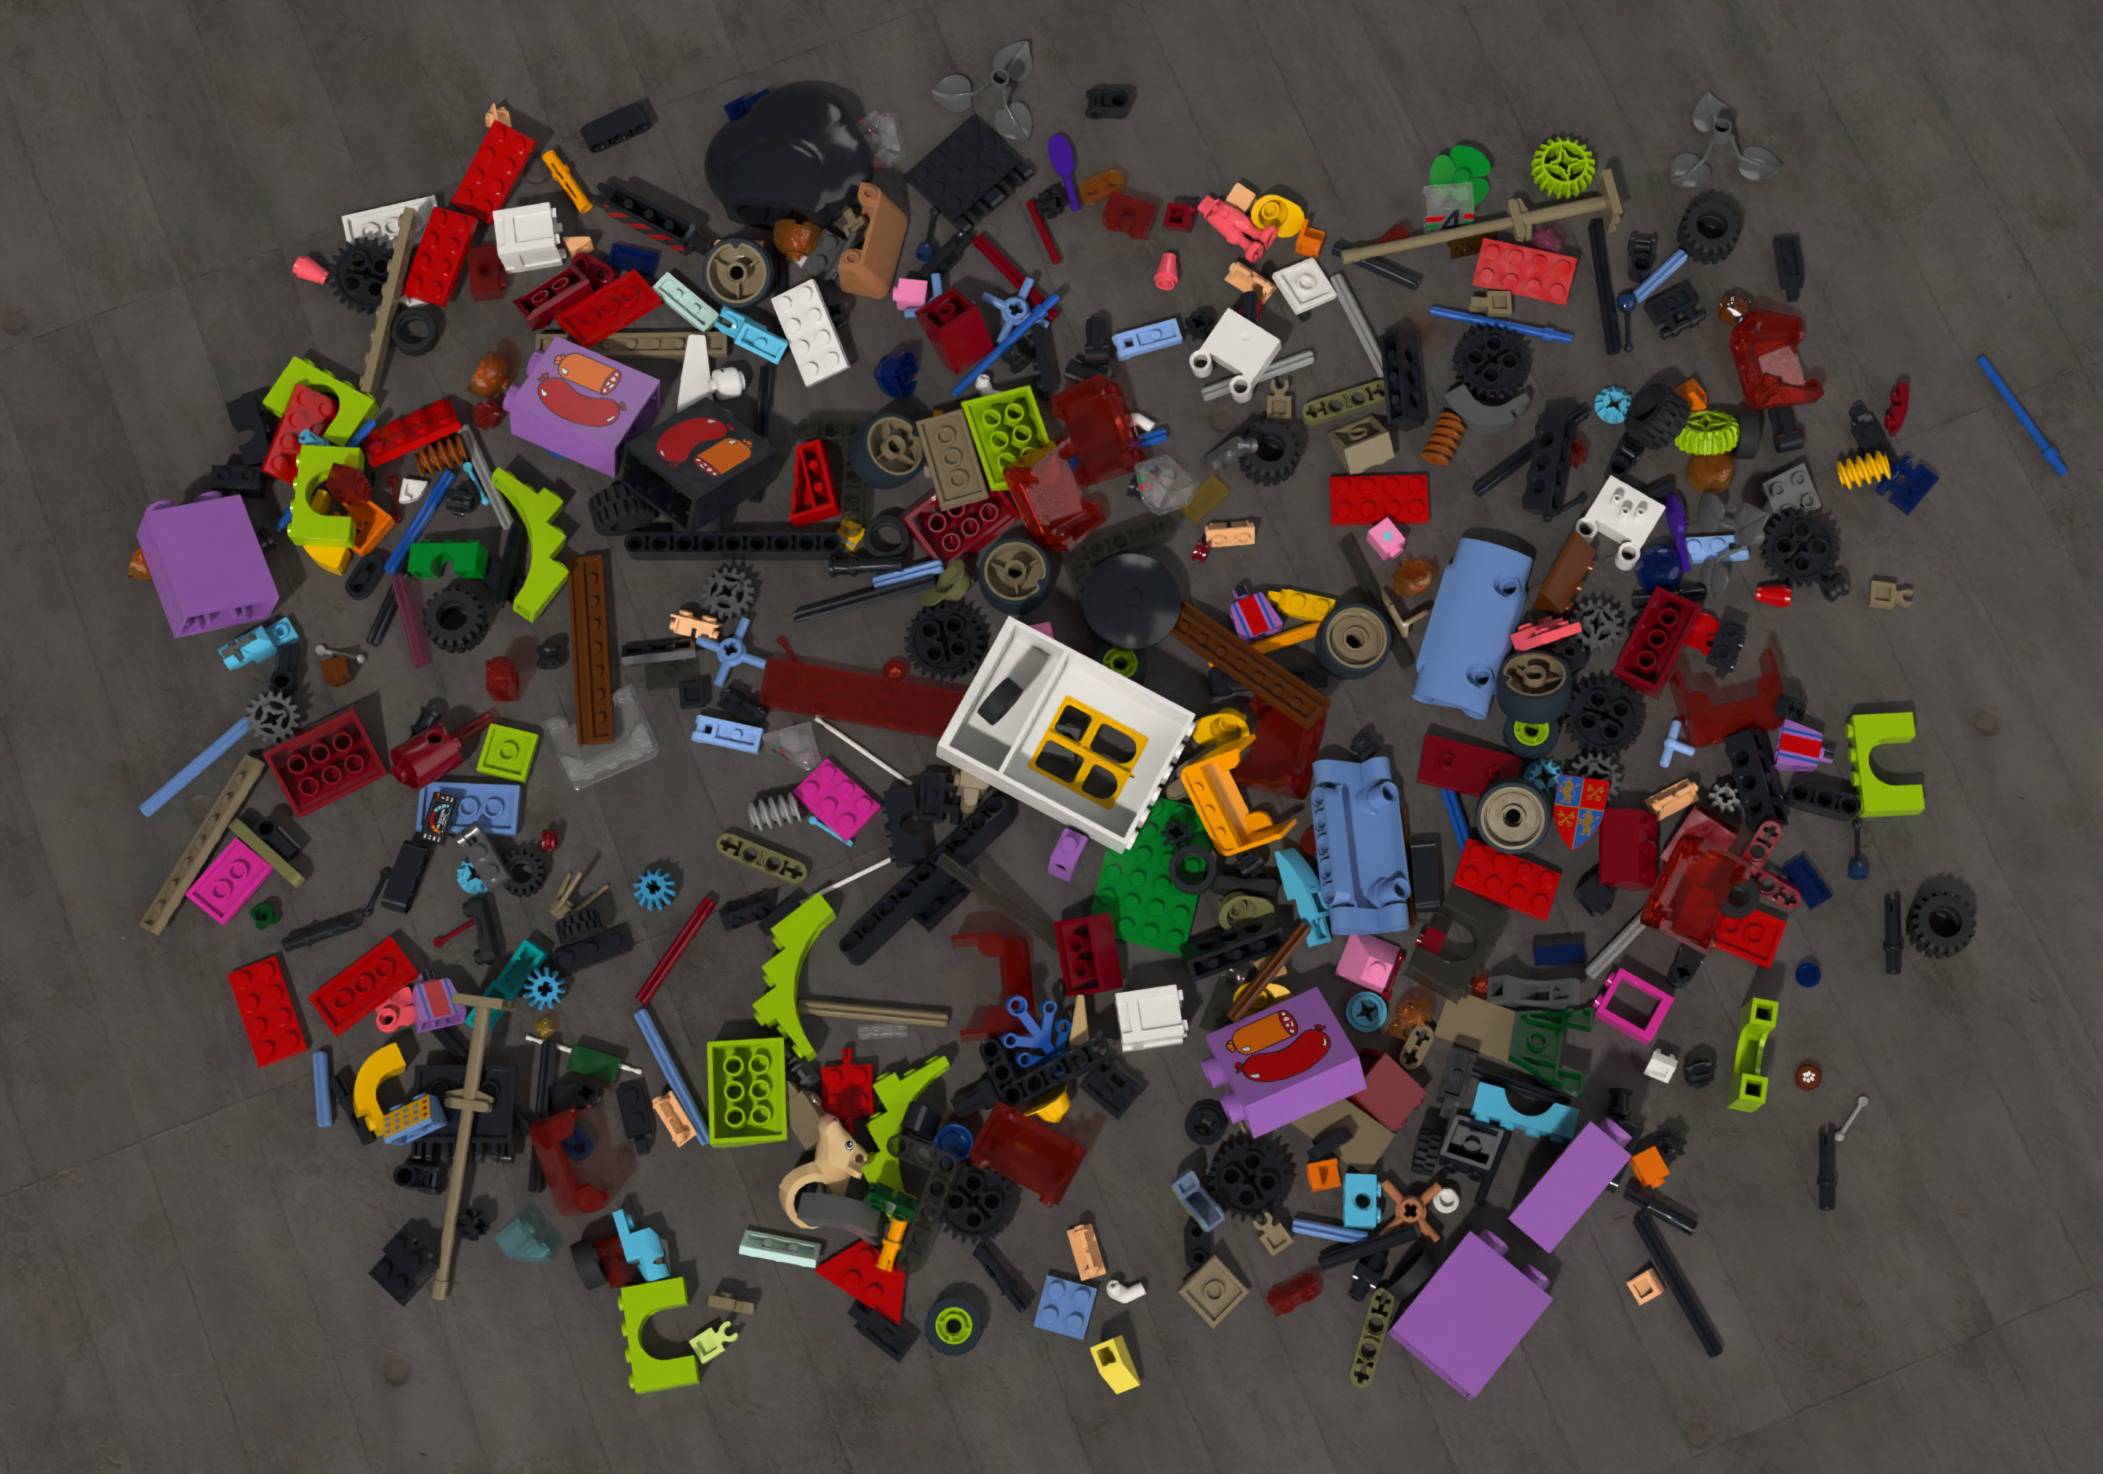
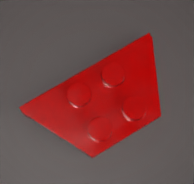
[814,1240,906,1326]

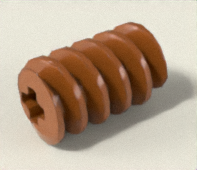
[1420,412,1466,466]
[414,435,469,477]

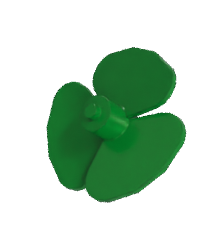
[1429,145,1491,209]

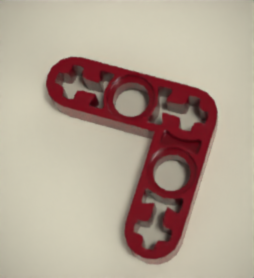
[1733,818,1802,909]

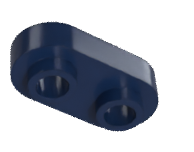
[547,1117,593,1161]

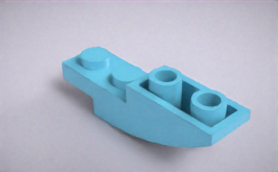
[1274,848,1332,947]

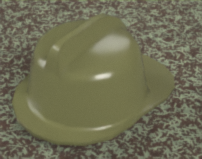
[921,560,974,606]
[1218,891,1275,930]

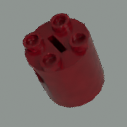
[390,721,463,791]

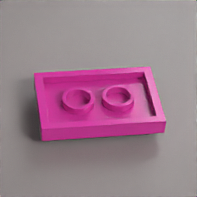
[792,758,881,843]
[185,837,275,927]

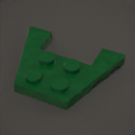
[1508,1007,1595,1099]

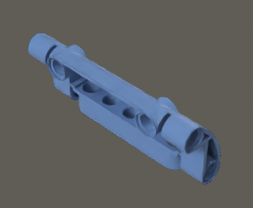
[1411,538,1533,720]
[1311,757,1411,935]

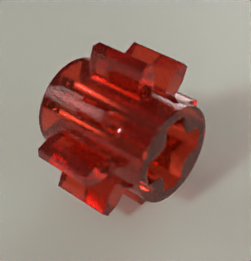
[472,399,503,431]
[1568,439,1589,469]

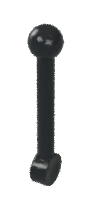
[1543,493,1587,523]
[362,869,391,917]

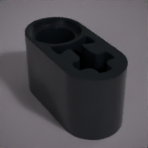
[900,1101,942,1141]

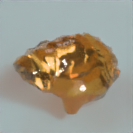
[1393,558,1438,597]
[1387,998,1433,1040]

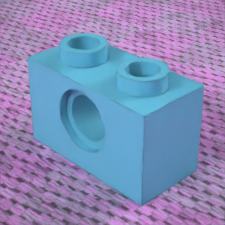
[1343,1173,1381,1230]

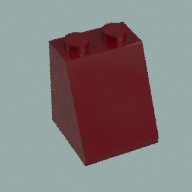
[914,287,995,375]
[1660,803,1739,886]
[1347,1047,1427,1132]

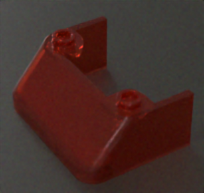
[1668,648,1784,749]
[951,932,1036,1043]

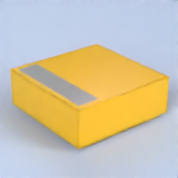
[836,518,865,552]

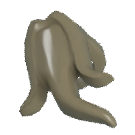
[1381,589,1429,638]

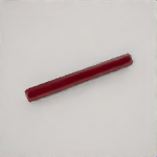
[973,234,1059,322]
[635,896,716,1005]

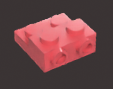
[1510,616,1582,653]

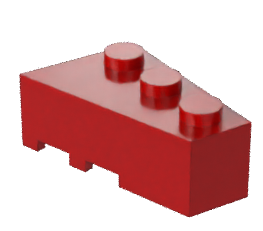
[789,439,842,528]

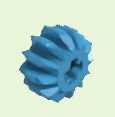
[633,868,676,911]
[521,967,565,1010]

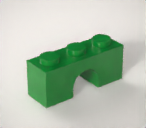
[407,540,489,579]

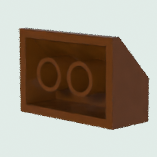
[1533,531,1596,619]

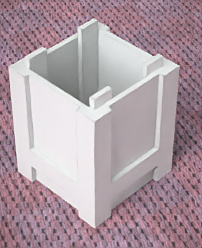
[492,202,567,274]
[1115,984,1188,1052]

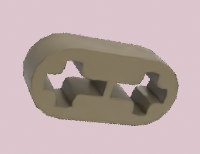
[1398,1024,1434,1071]

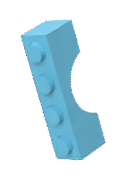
[1469,1082,1580,1145]

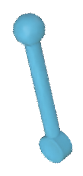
[463,462,490,506]
[808,815,853,847]

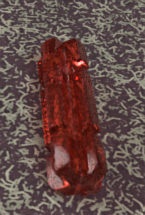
[449,712,495,743]

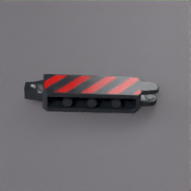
[589,182,710,256]

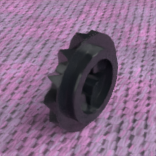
[1185,1105,1226,1146]

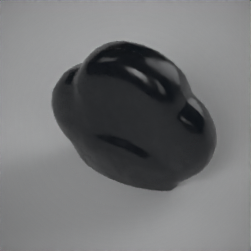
[704,85,875,234]

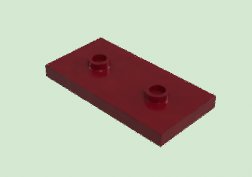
[1416,734,1521,798]

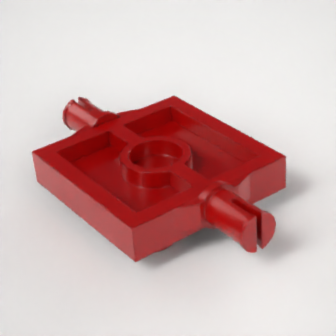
[821,1048,875,1136]

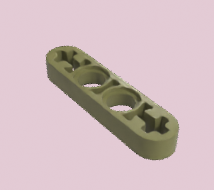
[1301,380,1386,426]
[228,817,306,889]
[716,833,808,886]
[1349,1288,1395,1388]

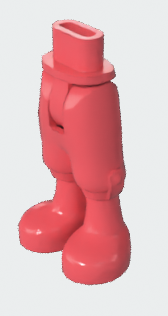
[1197,195,1278,263]

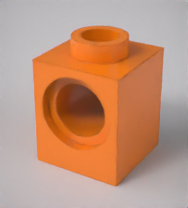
[1629,1146,1670,1189]

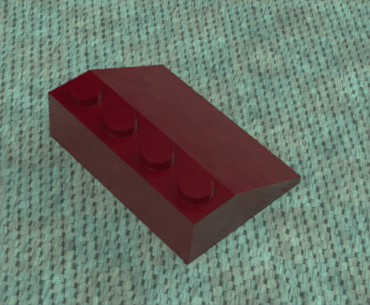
[897,459,1021,570]
[263,704,388,819]

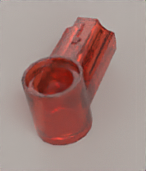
[594,1233,633,1289]

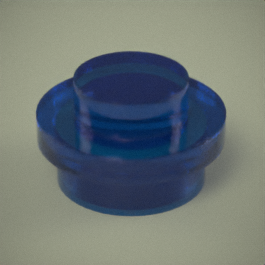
[1795,962,1821,988]

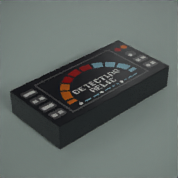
[419,791,460,846]

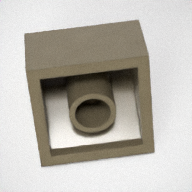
[1327,415,1395,475]

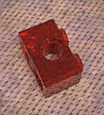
[1102,191,1157,240]
[467,245,507,302]
[325,462,373,509]

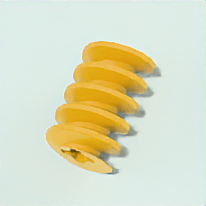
[1836,451,1891,490]

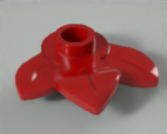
[1687,612,1721,656]

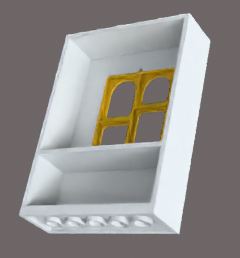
[936,616,1196,854]

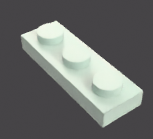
[652,272,720,332]
[739,1230,821,1268]

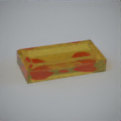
[1179,475,1230,526]

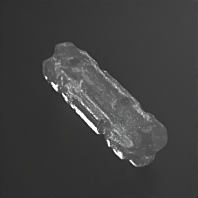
[858,1023,908,1040]

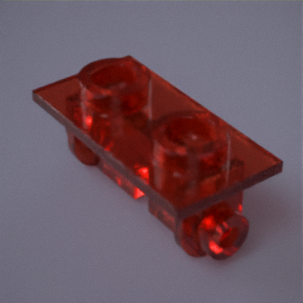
[1266,1272,1322,1317]

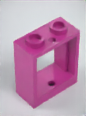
[1592,968,1675,1046]

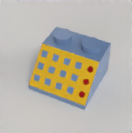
[383,1093,448,1146]

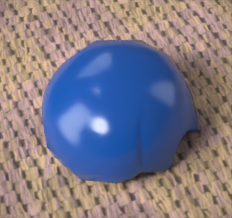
[934,1123,974,1163]

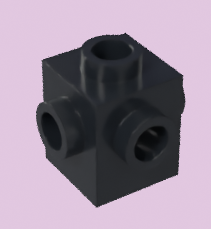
[1550,637,1589,676]

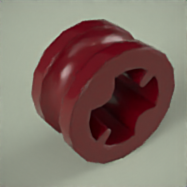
[1192,540,1210,564]
[542,829,558,852]

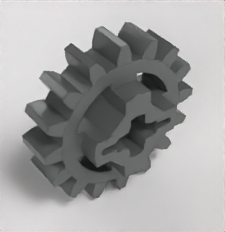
[701,567,755,621]
[1568,599,1623,653]
[245,689,301,743]
[1567,753,1622,805]

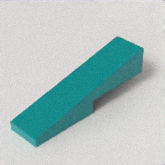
[464,939,550,1033]

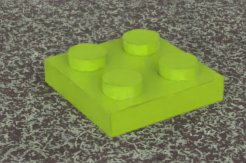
[476,723,539,784]

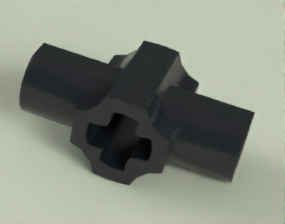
[1347,1252,1387,1303]

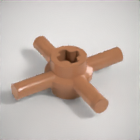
[1378,1179,1443,1244]

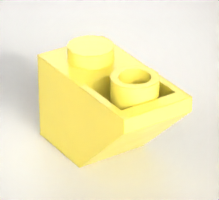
[1090,1335,1141,1394]

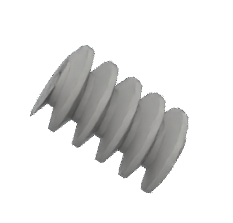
[747,792,801,833]

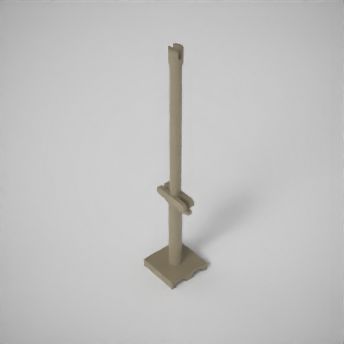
[1341,169,1623,265]
[431,993,517,1300]

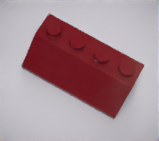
[1613,586,1702,700]

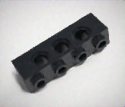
[1380,328,1425,432]
[1522,414,1576,516]
[1724,729,1789,834]
[1179,913,1285,982]

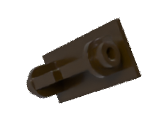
[1447,231,1497,260]

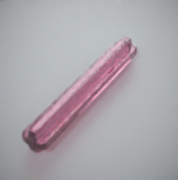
[391,574,427,668]

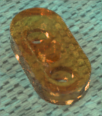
[1079,170,1124,204]

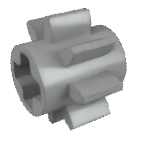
[1707,783,1740,815]

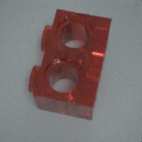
[485,656,519,703]

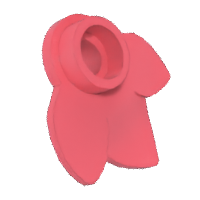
[375,987,415,1033]

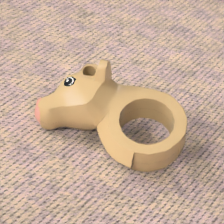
[779,1114,868,1229]

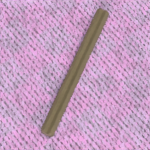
[798,999,949,1027]

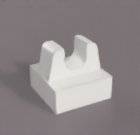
[1644,1049,1678,1084]

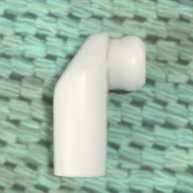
[975,374,1002,397]
[1118,413,1156,432]
[1106,1280,1146,1303]

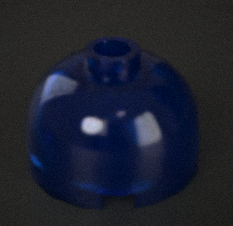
[874,351,918,399]
[1634,544,1684,593]

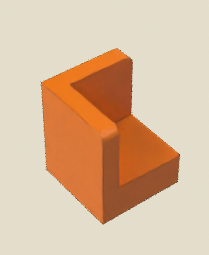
[1295,218,1325,259]
[1673,378,1707,412]
[1305,1158,1341,1193]

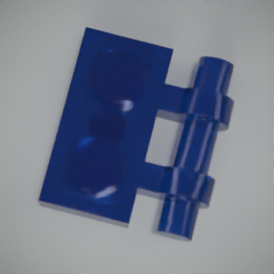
[1875,455,1939,516]

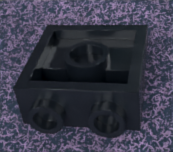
[1439,1114,1505,1182]
[368,1231,440,1307]

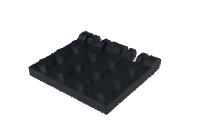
[904,115,1034,234]
[411,1065,518,1164]

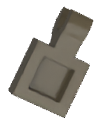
[843,207,869,249]
[1468,291,1512,317]

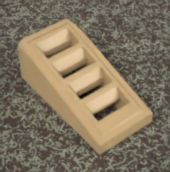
[1069,994,1089,1049]

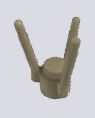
[548,871,609,919]

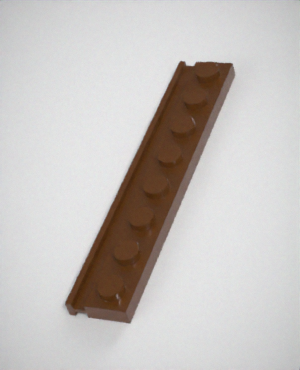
[567,554,615,747]
[1170,598,1331,730]

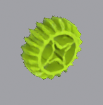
[1531,136,1595,200]
[1674,410,1739,456]

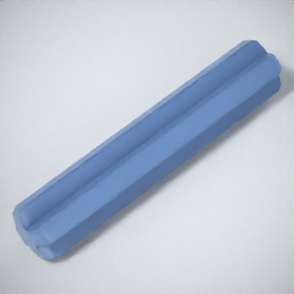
[1632,249,1688,303]
[872,559,944,589]
[312,1052,333,1127]
[1292,1218,1368,1244]

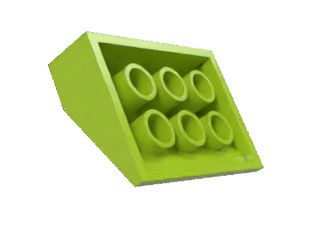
[961,385,1060,491]
[707,1037,788,1148]

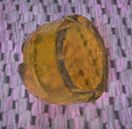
[534,1018,555,1040]

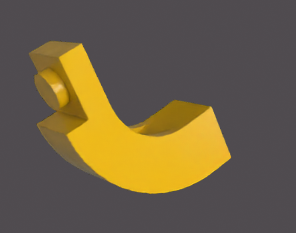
[303,489,351,576]
[353,1042,406,1137]

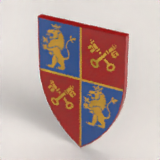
[1554,774,1610,851]

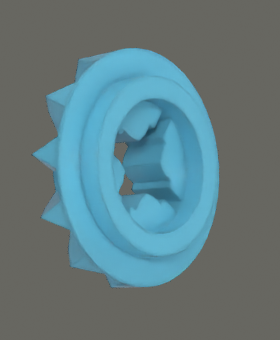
[1594,386,1632,424]
[1524,758,1564,797]
[457,858,488,894]
[1346,992,1387,1033]

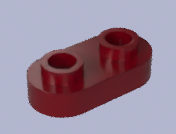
[571,252,617,288]

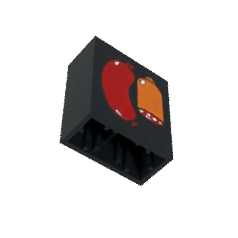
[618,396,777,535]

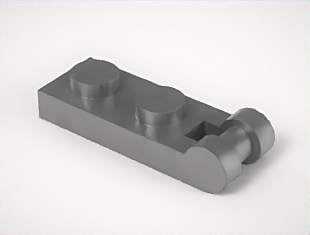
[1199,437,1258,473]
[455,821,512,893]

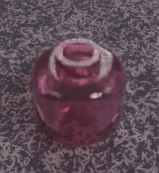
[1529,227,1565,254]

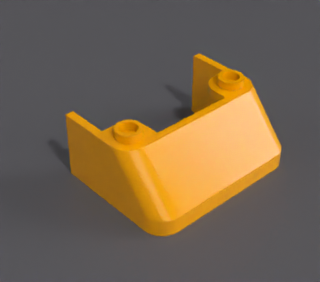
[1181,734,1298,856]

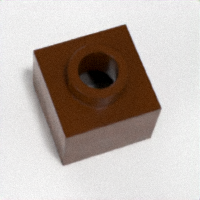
[320,655,354,687]

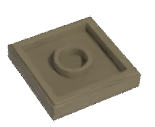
[1176,1254,1249,1329]

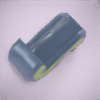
[1170,1169,1226,1232]

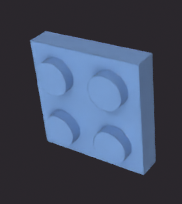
[1033,1275,1097,1340]

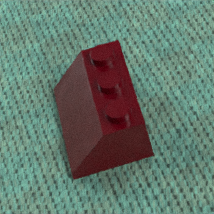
[513,264,593,332]
[1598,808,1657,892]
[1053,912,1124,997]

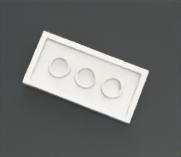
[342,195,438,262]
[771,279,851,387]

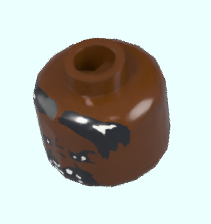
[1716,293,1754,328]

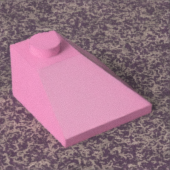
[1334,935,1400,994]

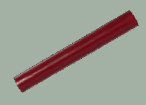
[1026,200,1062,265]

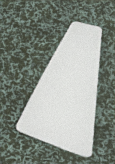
[677,335,713,413]

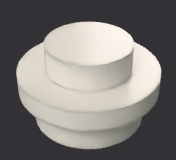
[1433,1187,1459,1213]

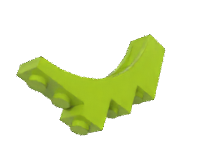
[491,467,569,624]
[752,892,837,1062]
[861,1055,950,1221]

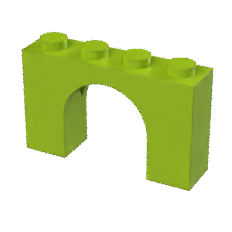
[262,356,380,447]
[287,445,365,548]
[1845,712,1925,818]
[1727,997,1779,1113]
[618,1277,701,1394]

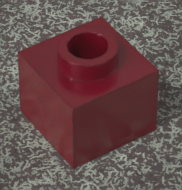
[1163,202,1196,233]
[1415,926,1447,962]

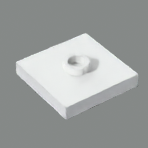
[1272,257,1337,315]

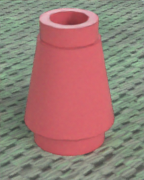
[1154,253,1178,290]
[292,255,330,285]

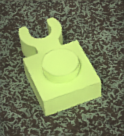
[689,1321,739,1364]

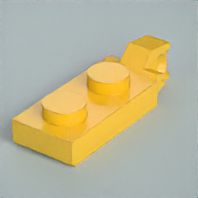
[1266,589,1336,622]

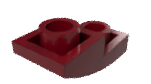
[1884,382,1909,437]

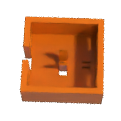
[332,489,396,558]

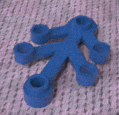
[1001,994,1072,1075]

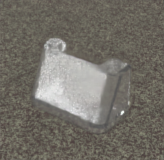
[540,684,660,790]

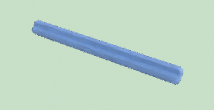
[139,712,258,817]
[634,1009,710,1146]

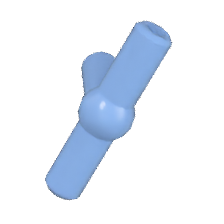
[1659,720,1695,767]

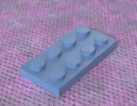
[416,782,521,836]

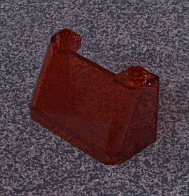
[1729,308,1824,410]
[1050,373,1147,487]
[1003,436,1107,552]
[1233,694,1326,800]
[1640,834,1754,956]
[967,1100,1090,1208]
[529,1105,611,1217]

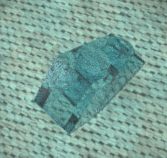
[493,1218,553,1264]

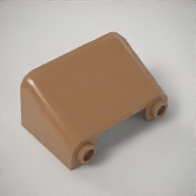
[838,182,908,299]

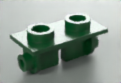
[862,1181,919,1223]

